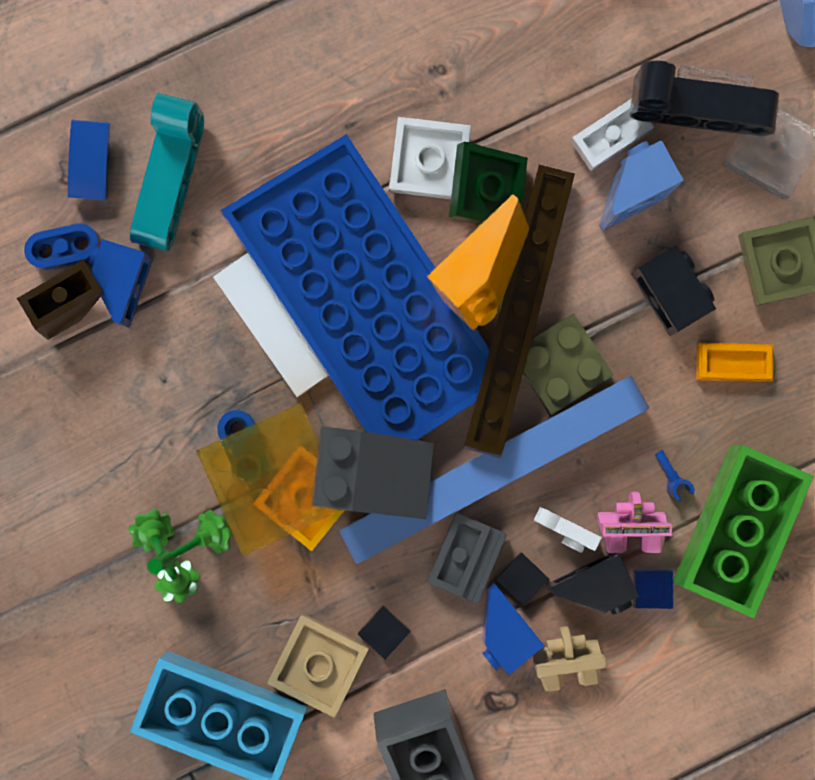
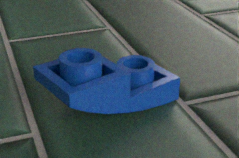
[68,119,110,200]

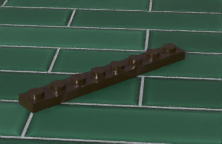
[464,164,575,458]

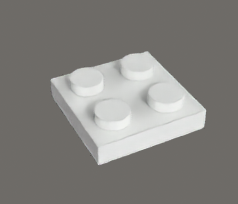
[389,117,471,200]

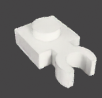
[534,507,602,553]

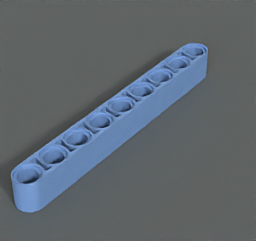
[338,375,649,564]

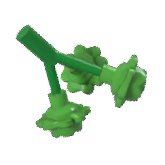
[128,509,232,603]

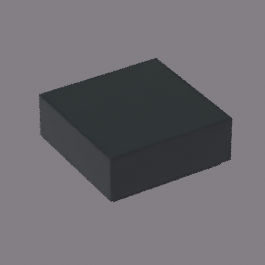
[496,552,549,606]
[358,605,411,660]

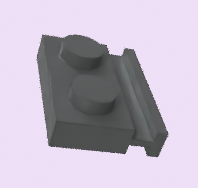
[427,512,507,604]

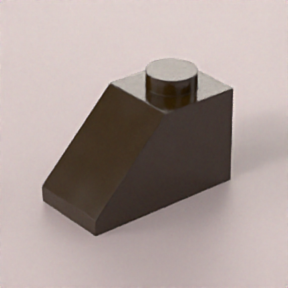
[17,260,104,340]

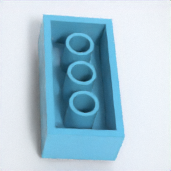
[130,651,308,780]

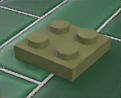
[738,217,815,306]
[523,313,614,415]

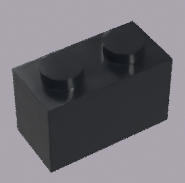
[631,245,716,336]

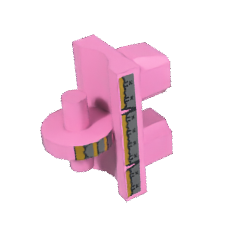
[597,492,672,553]

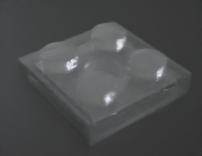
[722,108,815,200]

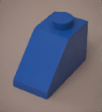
[89,239,153,328]
[482,582,544,675]

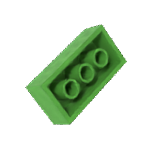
[672,445,814,618]

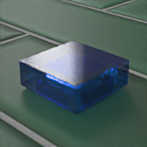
[633,569,673,609]

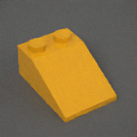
[427,195,529,331]

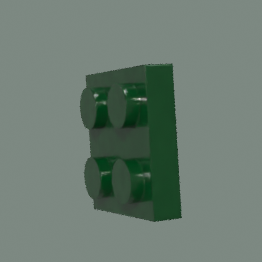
[449,141,528,225]

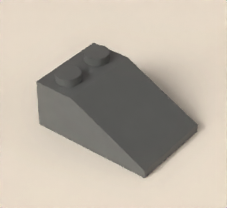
[311,426,434,519]
[373,689,477,780]

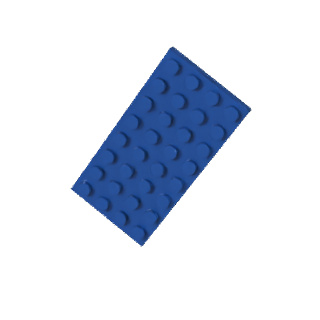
[221,134,490,440]

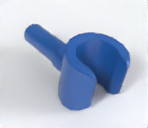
[655,450,695,501]

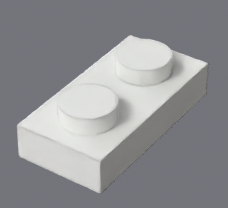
[570,99,654,171]

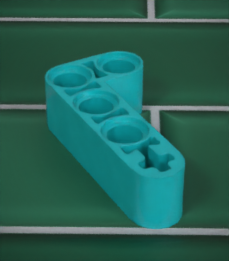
[130,93,205,251]

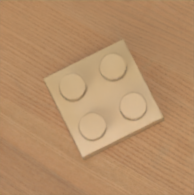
[267,613,369,718]

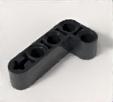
[630,61,779,136]

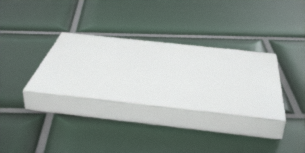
[213,253,328,398]

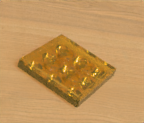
[196,403,341,556]

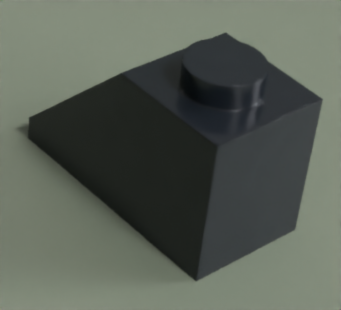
[546,553,639,614]

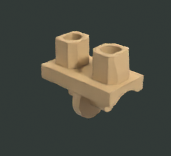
[532,626,606,692]

